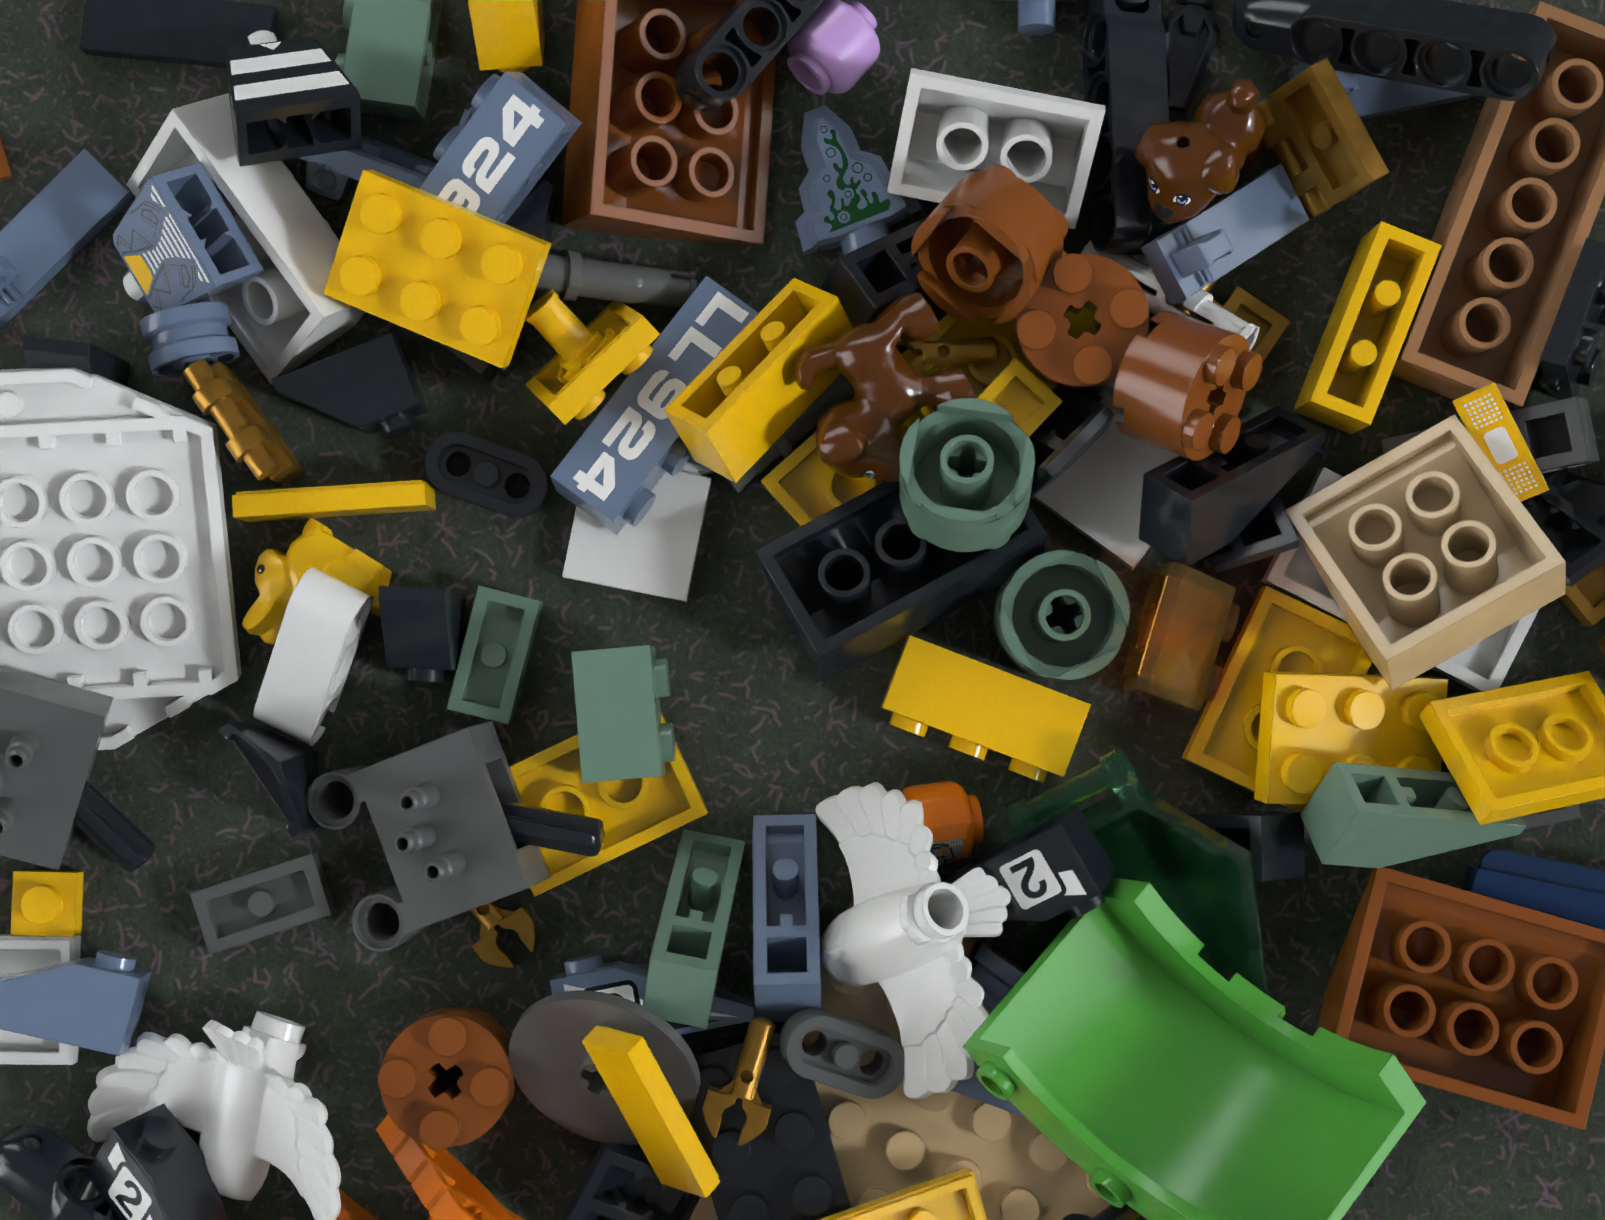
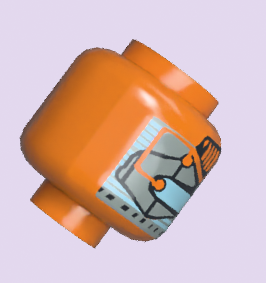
[901,781,984,866]

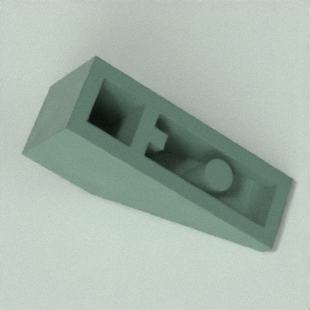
[1300,762,1527,868]
[642,829,745,1029]

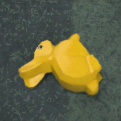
[242,517,392,645]

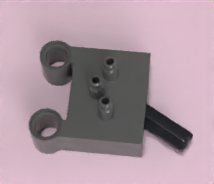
[0,666,155,872]
[307,721,605,952]

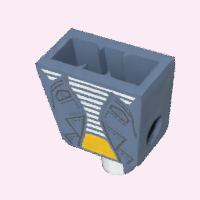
[113,162,264,312]

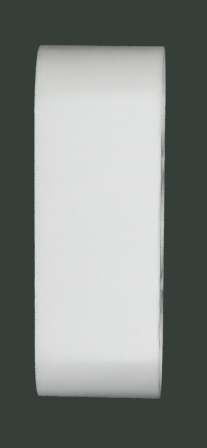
[253,567,373,746]

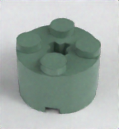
[899,398,1035,552]
[993,550,1130,681]

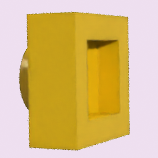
[976,357,1063,437]
[11,870,84,937]

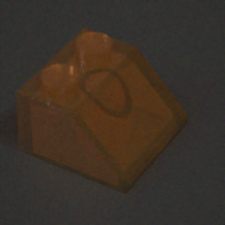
[1117,562,1240,712]

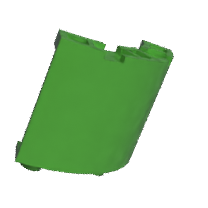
[962,877,1426,1220]

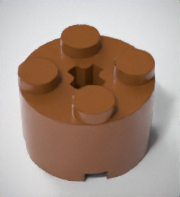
[911,164,1068,325]
[1016,254,1149,390]
[1113,311,1262,461]
[378,1006,518,1150]

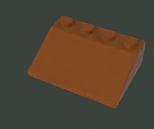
[561,0,777,246]
[1314,867,1605,1130]

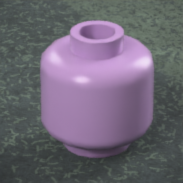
[787,0,880,95]

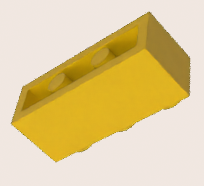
[1293,221,1442,434]
[664,278,853,483]
[881,635,1091,783]

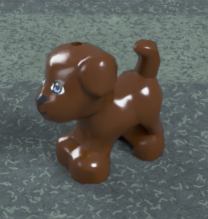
[1135,79,1266,225]
[793,292,976,485]

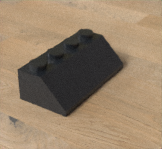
[755,474,1047,683]

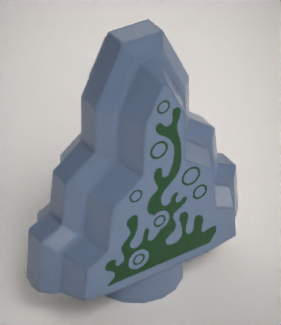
[795,105,921,255]

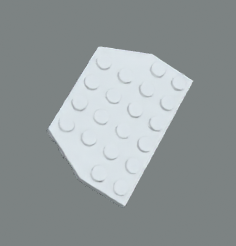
[0,367,242,750]

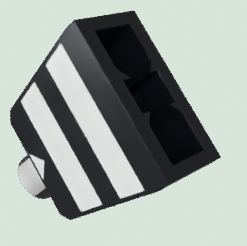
[225,30,361,167]

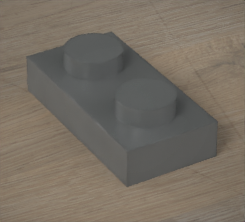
[190,852,337,955]

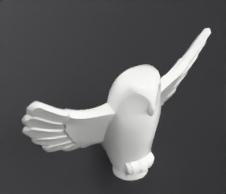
[815,782,1011,1099]
[87,1011,341,1220]

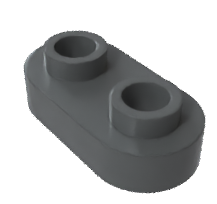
[779,1007,904,1099]

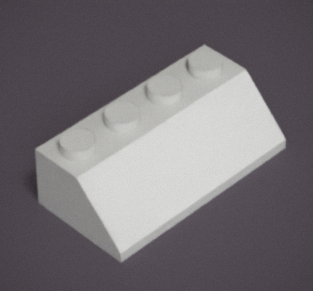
[126,93,366,385]

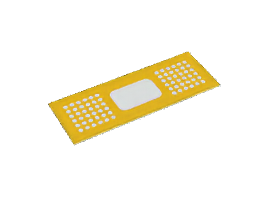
[1452,382,1550,502]

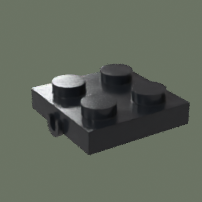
[1536,238,1605,400]

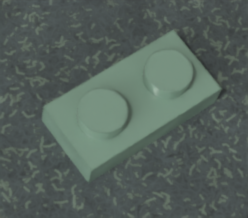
[447,585,543,725]

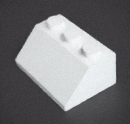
[887,68,1105,229]

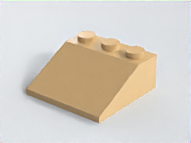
[1285,414,1566,690]

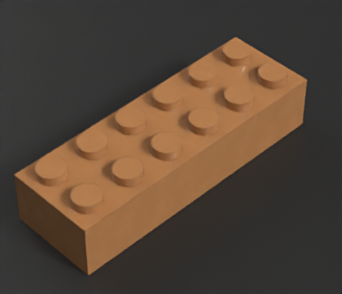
[1391,1,1605,411]

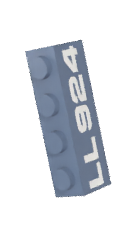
[410,72,582,224]
[550,276,758,535]

